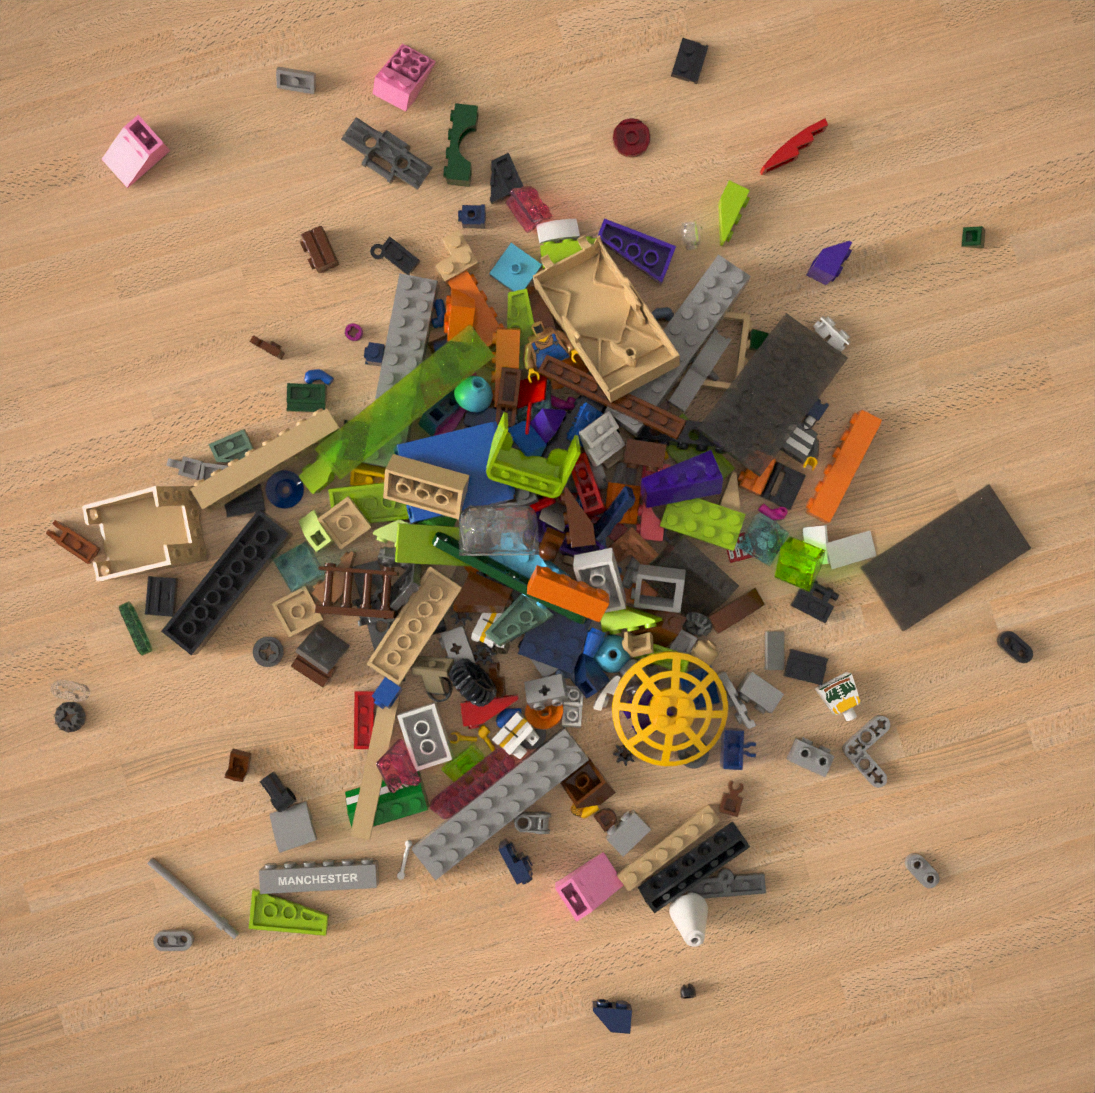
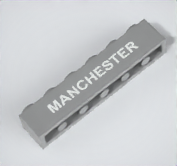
[259,858,379,894]

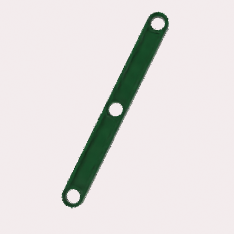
[432,532,588,624]

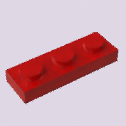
[354,691,375,749]

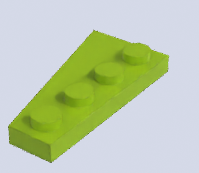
[507,288,534,369]
[249,888,329,936]

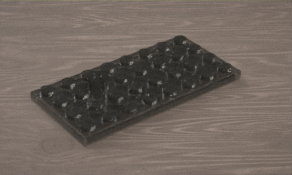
[696,313,848,477]
[860,484,1031,631]

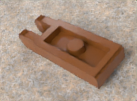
[46,520,101,564]

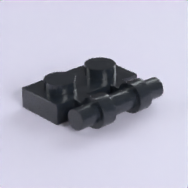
[790,577,839,623]

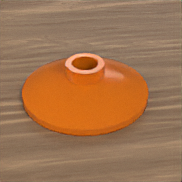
[525,695,564,729]

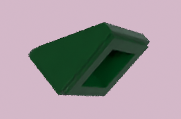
[962,226,985,249]
[748,329,769,352]

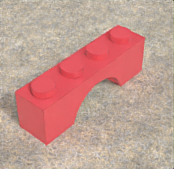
[635,464,671,542]

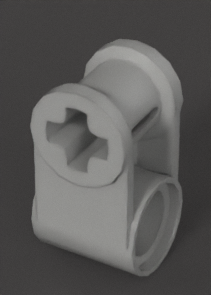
[514,811,551,834]

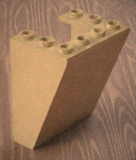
[82,486,208,582]

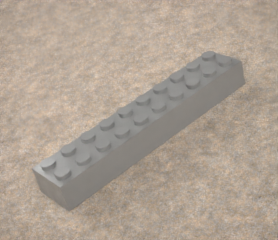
[605,254,751,437]
[363,273,439,468]
[412,727,589,881]

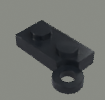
[370,237,420,275]

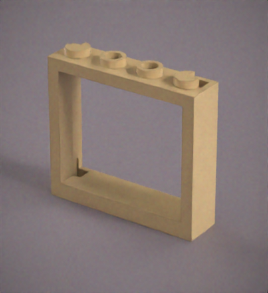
[675,312,753,394]

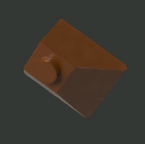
[630,608,686,648]
[560,757,616,808]

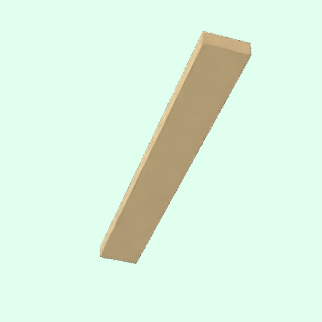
[350,685,402,840]

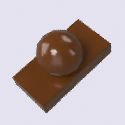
[537,527,566,562]

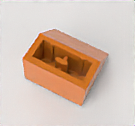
[444,288,475,343]

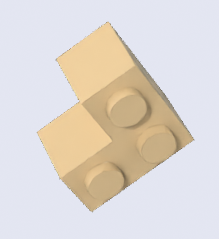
[435,229,479,286]

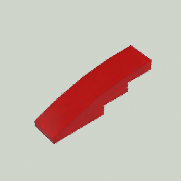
[760,118,828,175]

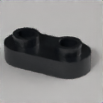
[997,631,1033,663]

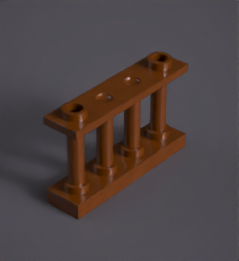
[315,563,399,619]

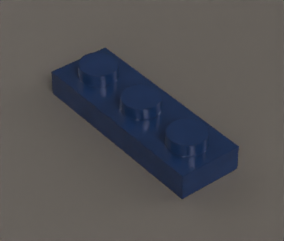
[593,485,635,542]

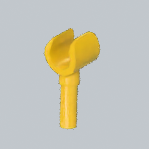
[478,725,496,752]
[450,731,477,744]

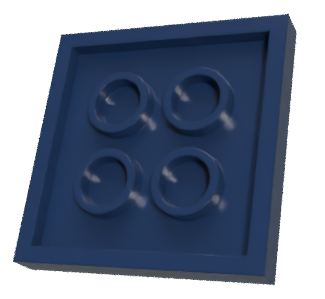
[518,608,592,674]

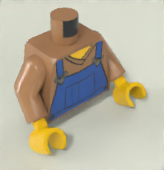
[523,321,579,383]

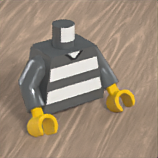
[763,415,819,471]

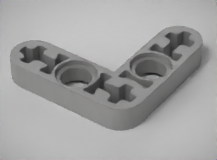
[842,715,890,788]

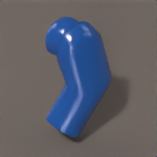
[432,299,446,328]
[304,369,334,386]
[496,708,522,728]

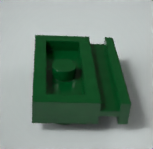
[286,383,327,412]

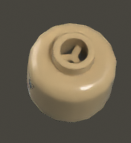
[690,639,718,668]

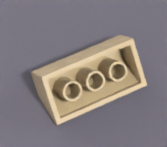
[383,454,469,519]

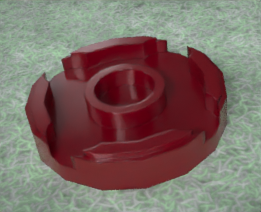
[613,118,651,158]

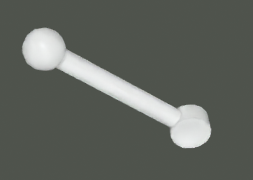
[397,840,412,880]

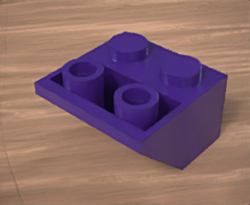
[806,241,852,285]

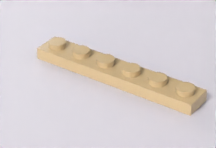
[616,804,720,891]

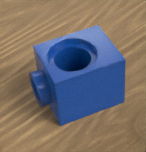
[372,677,403,709]

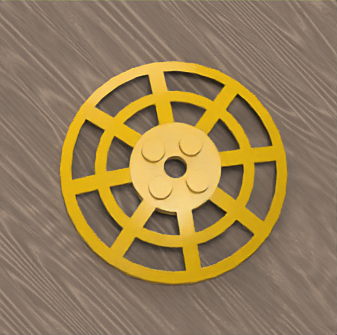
[612,651,728,766]

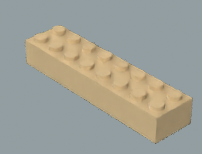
[190,408,342,513]

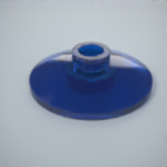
[265,470,304,509]

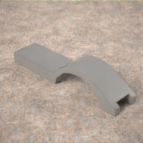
[668,329,732,412]

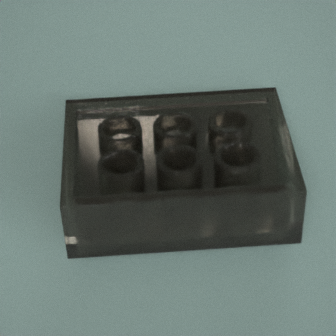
[643,533,739,624]

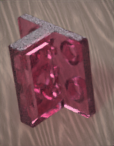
[505,186,552,233]
[376,739,421,793]

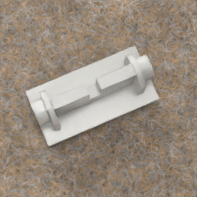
[813,316,850,352]

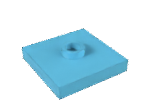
[489,243,542,291]

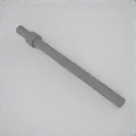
[147,858,239,939]

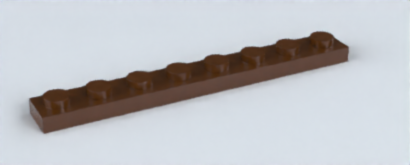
[538,355,687,440]

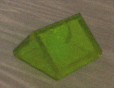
[441,742,491,788]

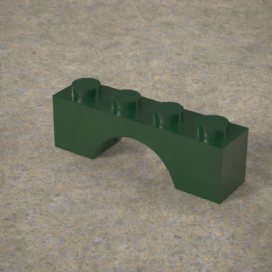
[443,103,479,187]

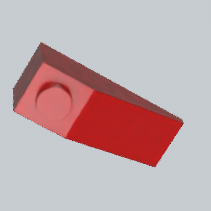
[571,453,606,518]
[460,694,519,729]

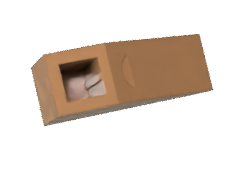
[312,551,357,606]

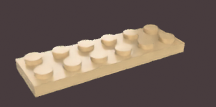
[367,566,462,685]

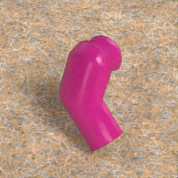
[548,395,576,410]
[758,503,788,521]

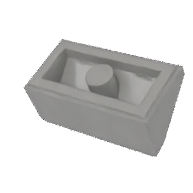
[764,631,784,670]

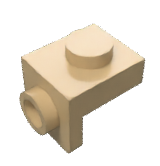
[622,632,653,657]

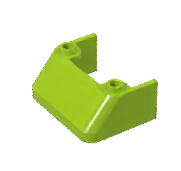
[486,412,581,498]

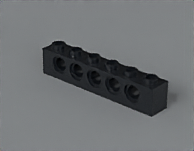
[634,420,754,456]
[638,821,750,914]

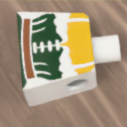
[815,672,860,721]

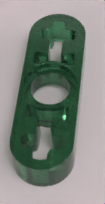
[119,601,152,656]

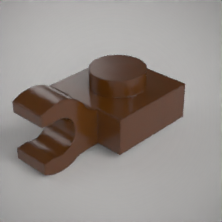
[489,662,506,697]

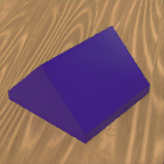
[530,408,567,443]

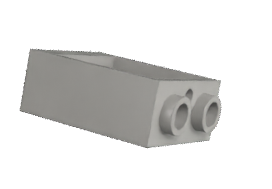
[631,564,686,613]

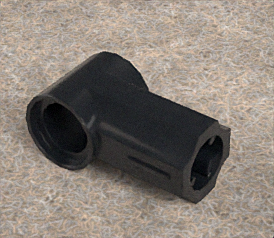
[259,771,297,812]

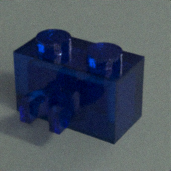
[720,728,756,770]

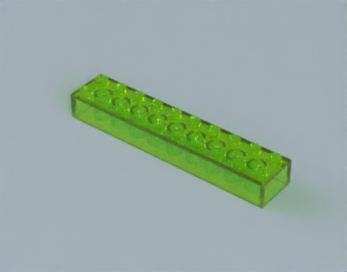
[315,325,494,480]

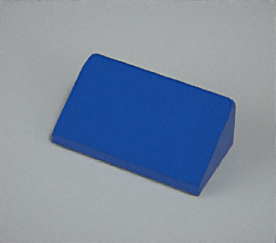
[508,421,546,456]

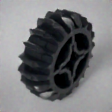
[449,658,497,707]

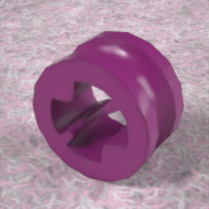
[345,323,363,341]

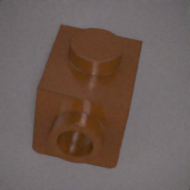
[225,748,252,782]

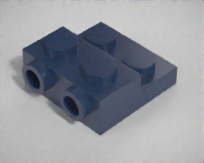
[499,838,533,885]

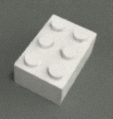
[573,548,626,612]
[397,702,454,772]

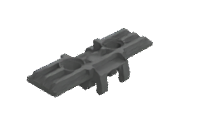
[341,117,432,190]
[352,560,398,651]

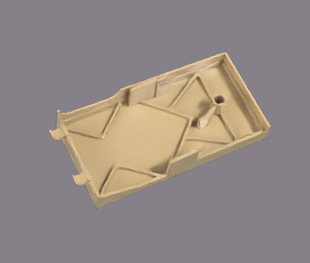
[533,235,680,402]

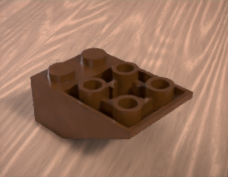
[561,487,596,548]

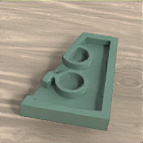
[485,594,554,647]

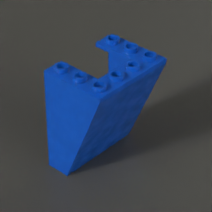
[393,421,515,524]

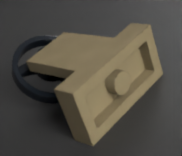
[411,656,455,702]

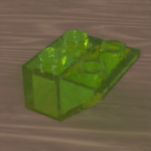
[775,536,826,592]

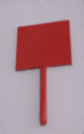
[517,374,547,435]

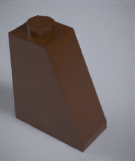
[453,571,514,613]

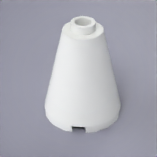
[670,892,708,947]

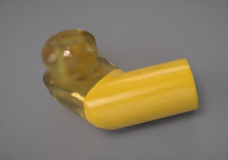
[570,804,600,819]

